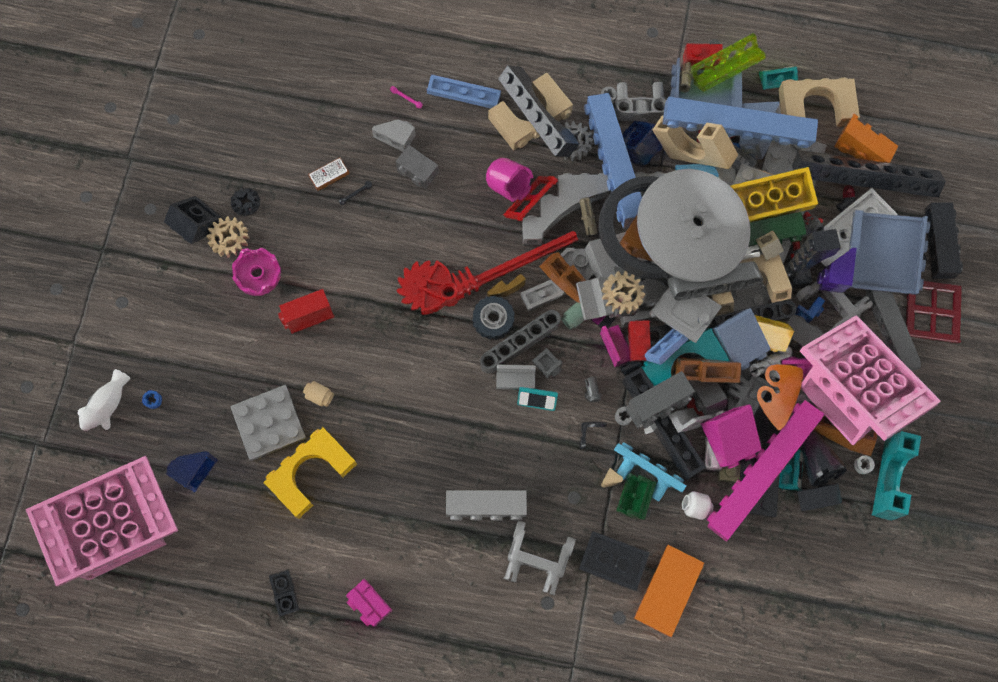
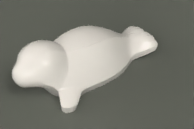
[78,369,130,431]

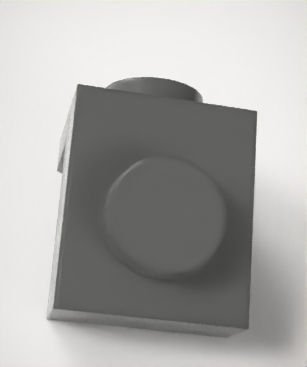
[532,348,563,379]

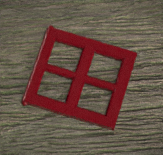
[906,281,962,343]

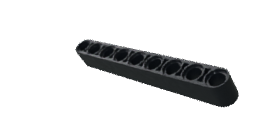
[626,300,796,348]

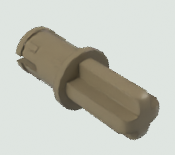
[679,62,693,93]
[579,197,598,235]

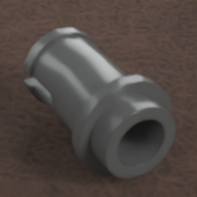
[584,377,602,403]

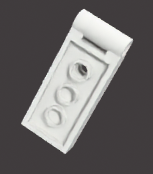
[821,188,898,267]

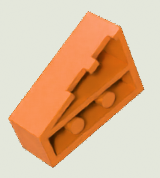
[834,113,898,163]

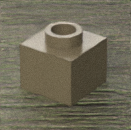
[756,231,784,260]

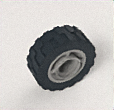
[472,296,515,340]

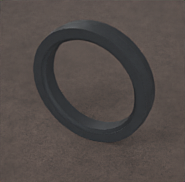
[599,176,702,279]

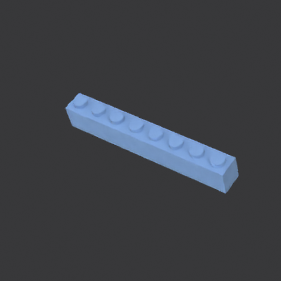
[584,93,642,229]
[663,97,818,148]

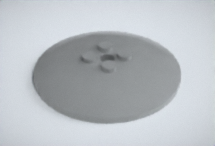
[637,169,750,282]

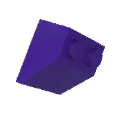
[817,247,857,293]

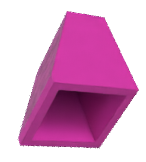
[700,404,762,469]

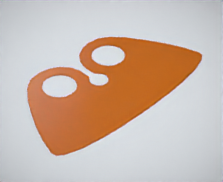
[757,364,803,430]

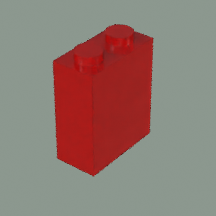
[278,289,334,334]

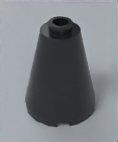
[800,431,847,487]

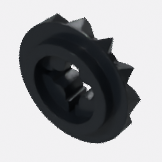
[230,187,260,216]

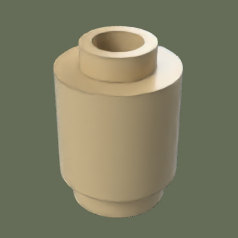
[303,381,334,407]

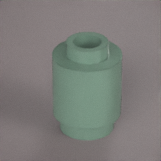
[561,302,584,330]

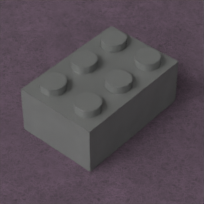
[625,371,695,429]

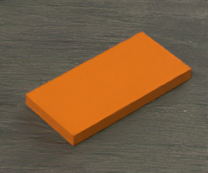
[634,545,704,637]

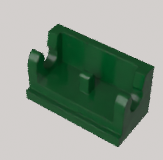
[616,474,656,520]

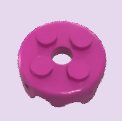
[232,248,281,296]

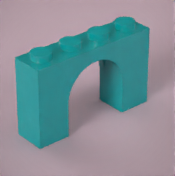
[642,328,730,386]
[872,431,921,521]

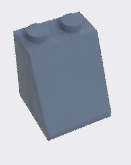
[740,102,781,160]
[712,308,771,371]

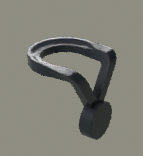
[580,421,607,449]

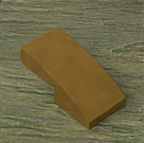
[487,274,526,298]

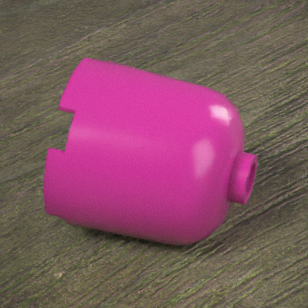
[486,158,533,202]

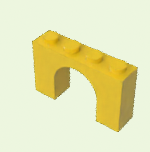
[264,428,357,519]

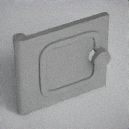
[649,287,722,343]

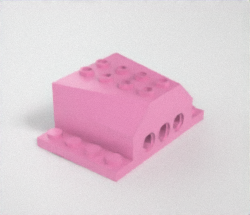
[800,315,941,446]
[26,456,178,587]

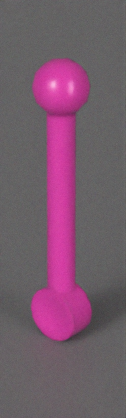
[390,86,423,108]

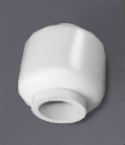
[682,491,713,520]

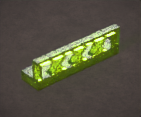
[690,33,766,92]

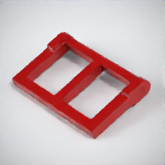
[503,176,558,221]

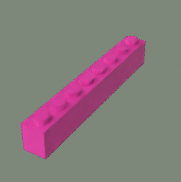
[707,400,825,542]

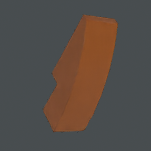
[539,252,586,303]
[676,358,741,383]

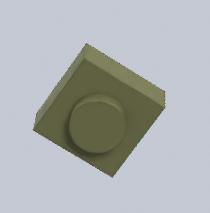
[718,463,741,483]

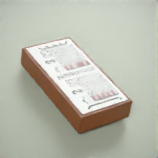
[308,157,349,191]

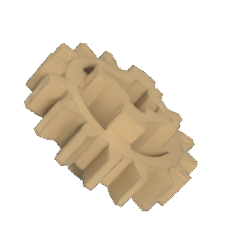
[207,216,249,258]
[601,271,645,314]

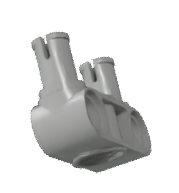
[615,82,666,122]

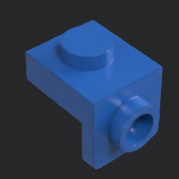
[795,297,825,323]

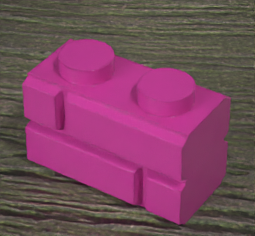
[346,579,392,627]

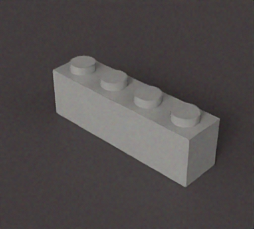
[446,490,527,521]

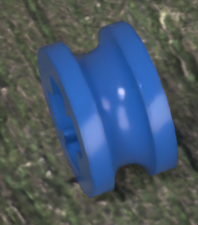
[142,390,162,409]

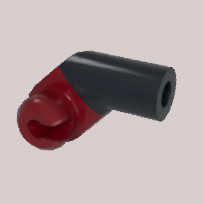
[836,185,855,212]

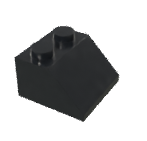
[164,196,222,244]

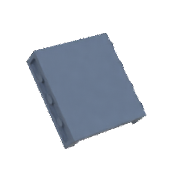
[670,58,742,108]
[849,210,930,295]

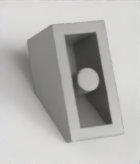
[372,119,416,152]

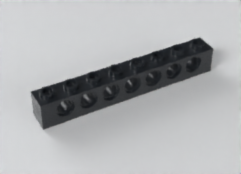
[792,150,946,198]

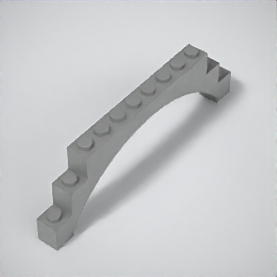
[522,172,667,245]

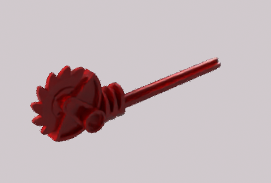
[396,231,578,315]

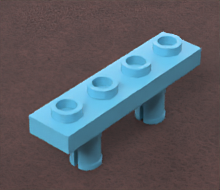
[614,442,686,501]

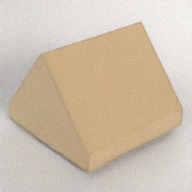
[601,468,623,488]

